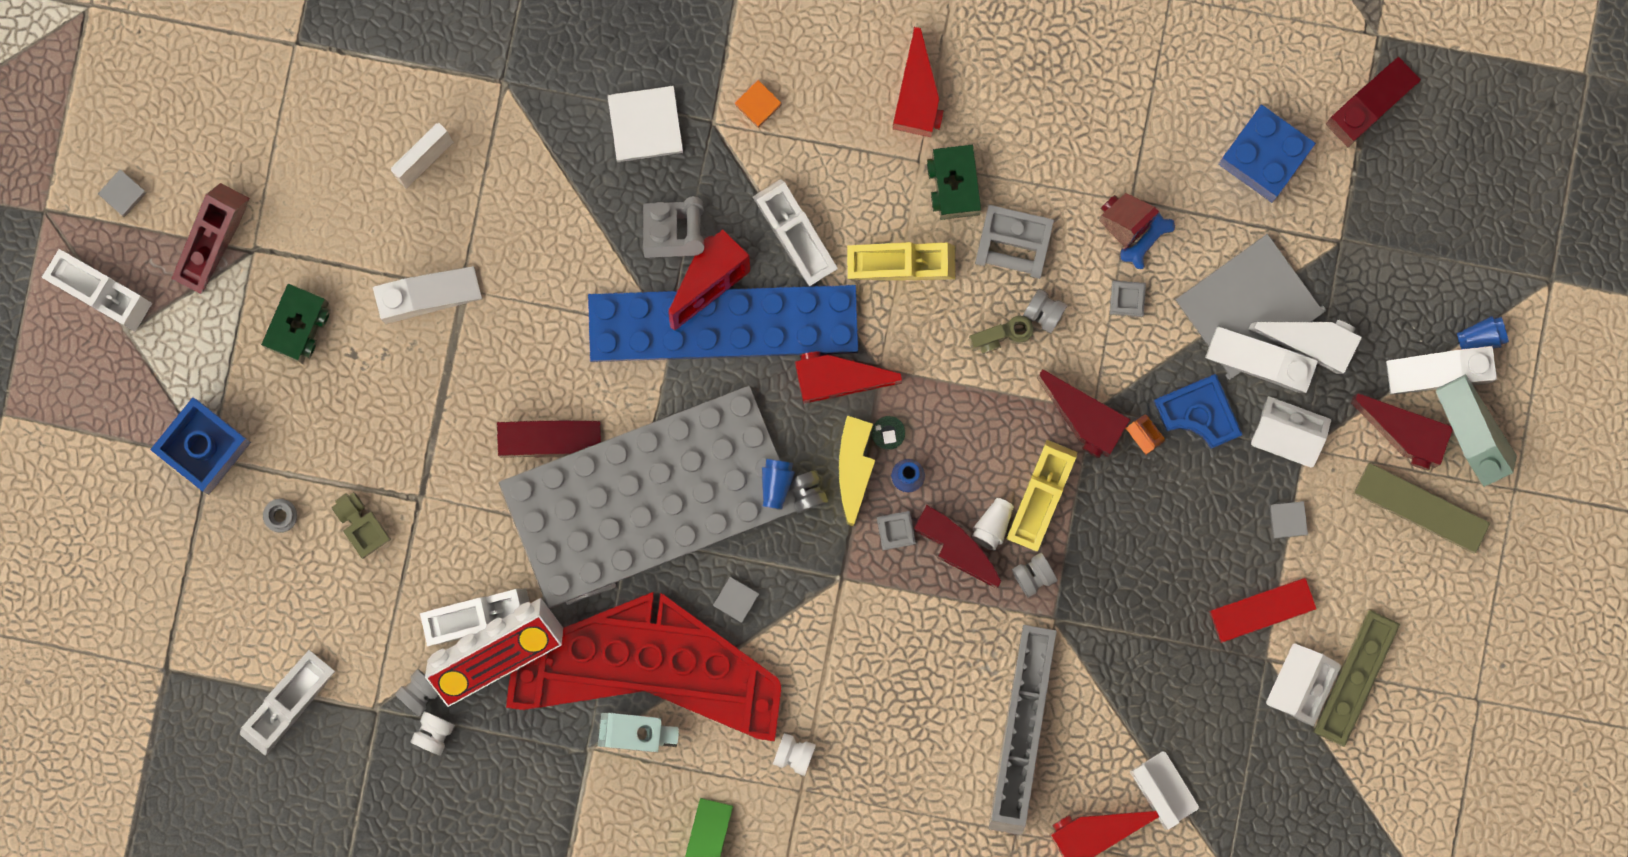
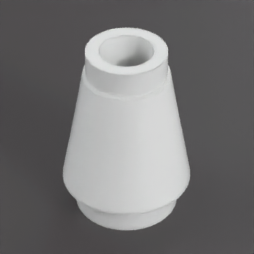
[972,498,1014,550]

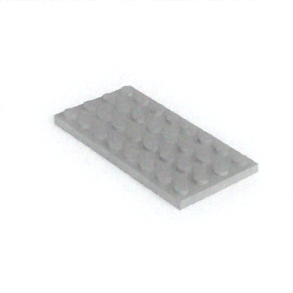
[498,386,797,609]

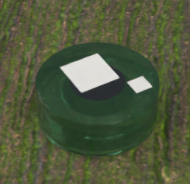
[872,416,905,451]

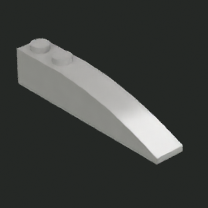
[988,625,1056,835]

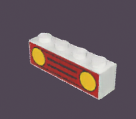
[425,598,563,707]

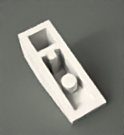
[373,266,482,324]
[1249,320,1362,374]
[1205,327,1318,393]
[1386,346,1497,395]

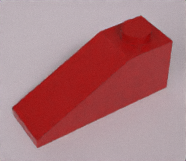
[892,27,944,138]
[668,230,750,331]
[795,351,902,404]
[1049,811,1159,857]

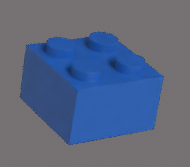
[1218,104,1316,203]
[150,397,251,495]

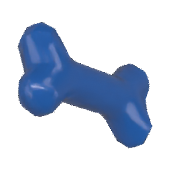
[1120,213,1175,269]

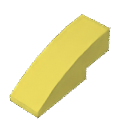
[847,242,955,280]
[839,416,875,526]
[1006,440,1078,552]

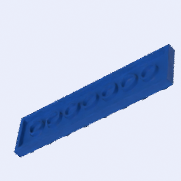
[588,285,858,362]

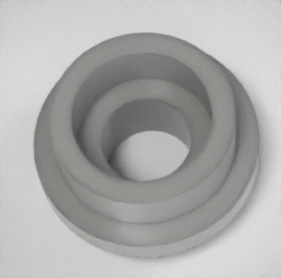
[263,499,297,533]

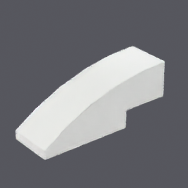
[753,179,838,286]
[42,249,152,332]
[420,588,529,646]
[240,650,335,756]

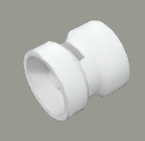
[410,711,455,756]
[773,733,816,776]

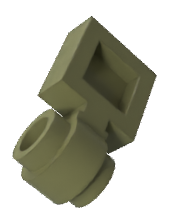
[968,316,1033,354]
[332,492,391,559]

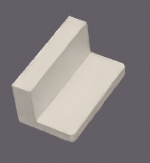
[1251,396,1331,467]
[1266,644,1342,726]
[1129,752,1199,830]

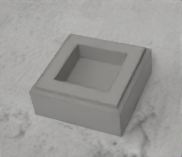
[98,170,146,217]
[1109,280,1146,318]
[1269,501,1308,539]
[876,511,916,551]
[713,577,759,623]

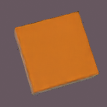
[735,80,782,128]
[1126,414,1165,455]

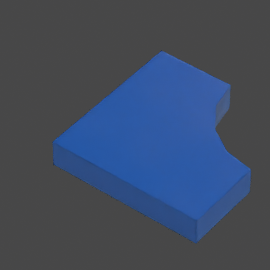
[1154,374,1243,449]

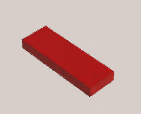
[1209,578,1317,643]

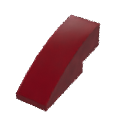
[497,420,601,458]
[913,505,1001,589]

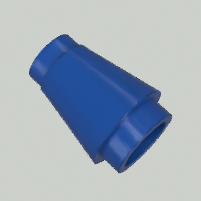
[1457,316,1509,349]
[762,459,795,509]
[891,459,925,492]

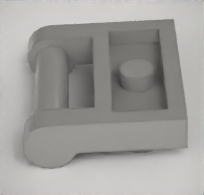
[643,196,704,258]
[975,205,1054,279]

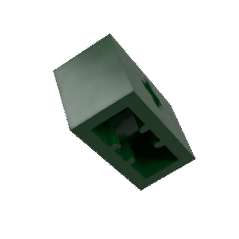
[927,144,981,220]
[261,284,331,364]

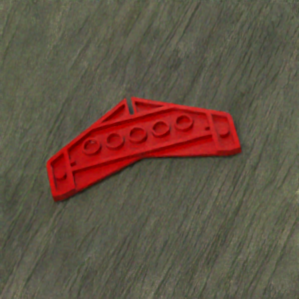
[506,592,781,741]

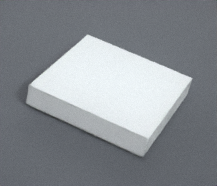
[608,86,683,162]
[391,123,454,189]

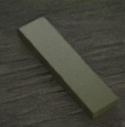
[1353,463,1490,554]
[1313,610,1400,747]

